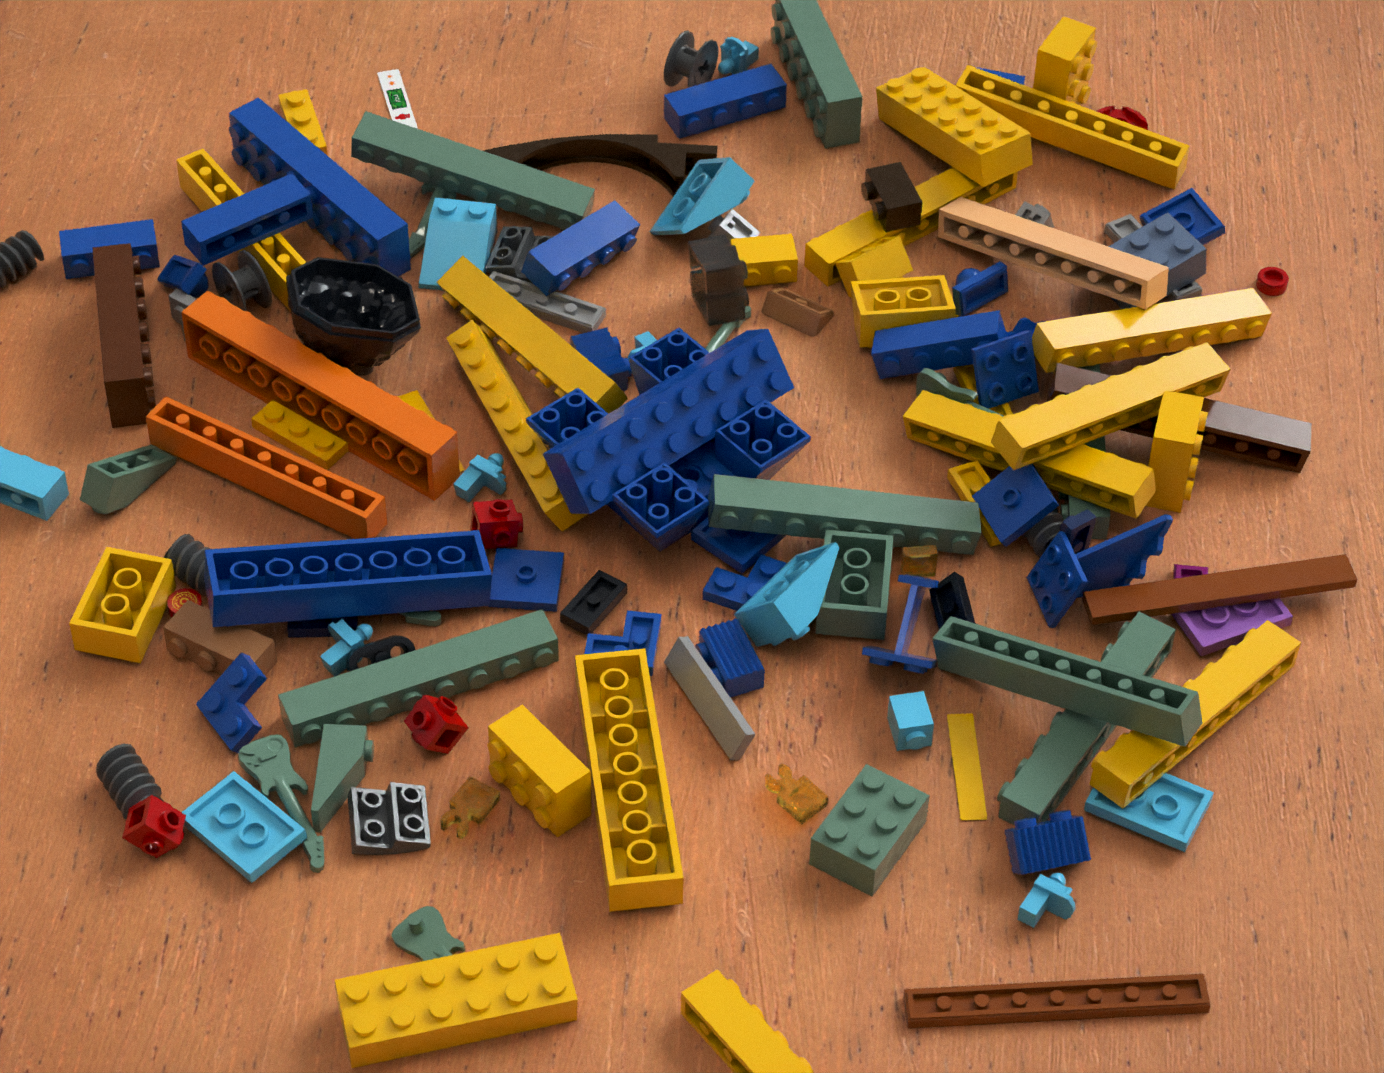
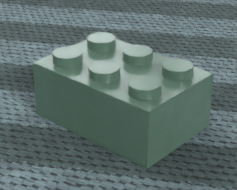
[816,529,894,640]
[809,764,930,897]

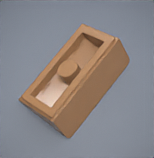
[762,287,835,336]

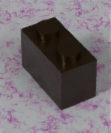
[861,162,922,232]

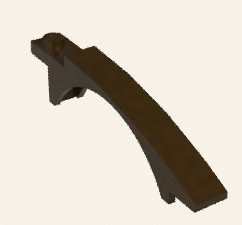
[484,134,717,196]

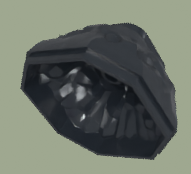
[286,257,421,375]

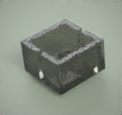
[688,235,749,326]

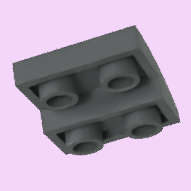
[485,226,554,284]
[347,782,431,855]

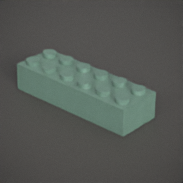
[771,0,863,148]

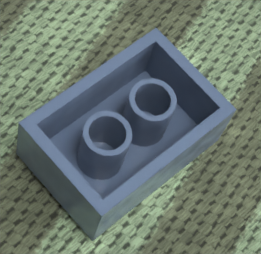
[1108,212,1206,309]

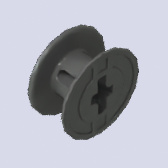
[664,30,718,88]
[212,250,272,311]

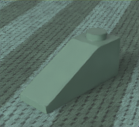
[80,444,177,514]
[311,724,374,832]

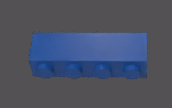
[664,64,787,139]
[181,173,313,266]
[521,200,640,296]
[871,310,1007,379]

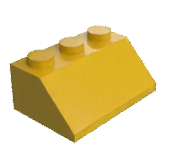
[851,275,956,348]

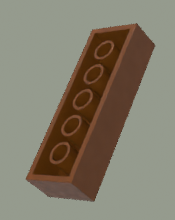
[92,243,156,428]

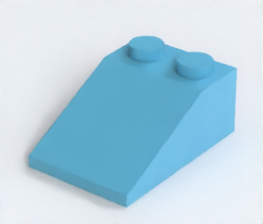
[650,157,755,235]
[419,197,497,291]
[734,542,840,647]

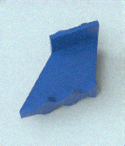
[971,317,1045,409]
[1026,514,1173,628]
[862,574,939,674]

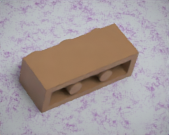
[163,600,277,676]

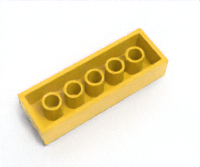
[876,67,1033,187]
[335,933,578,1068]

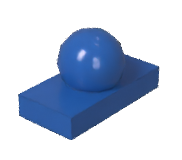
[157,255,209,298]
[952,261,1008,317]

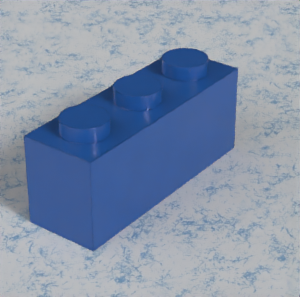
[59,219,160,279]

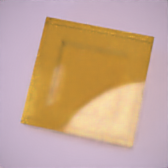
[900,545,938,577]

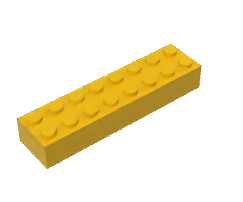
[575,648,684,912]

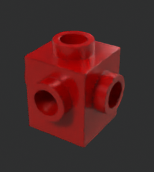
[470,499,523,549]
[404,694,469,754]
[122,795,186,859]

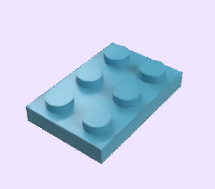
[181,771,307,883]
[1084,773,1214,852]

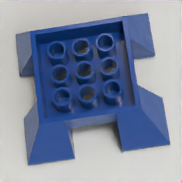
[526,328,811,552]

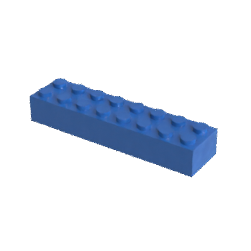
[229,97,411,277]
[543,329,794,514]
[204,530,492,627]

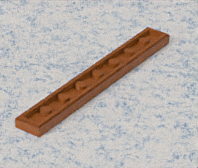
[1082,554,1357,625]
[903,974,1211,1029]

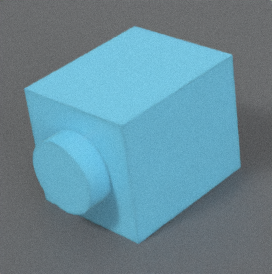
[887,691,934,751]

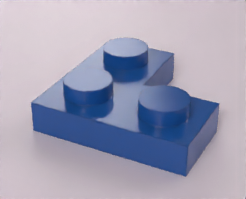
[702,554,787,611]
[584,610,662,676]
[196,653,267,753]

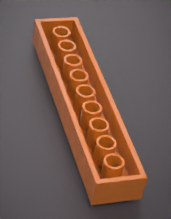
[181,290,460,501]

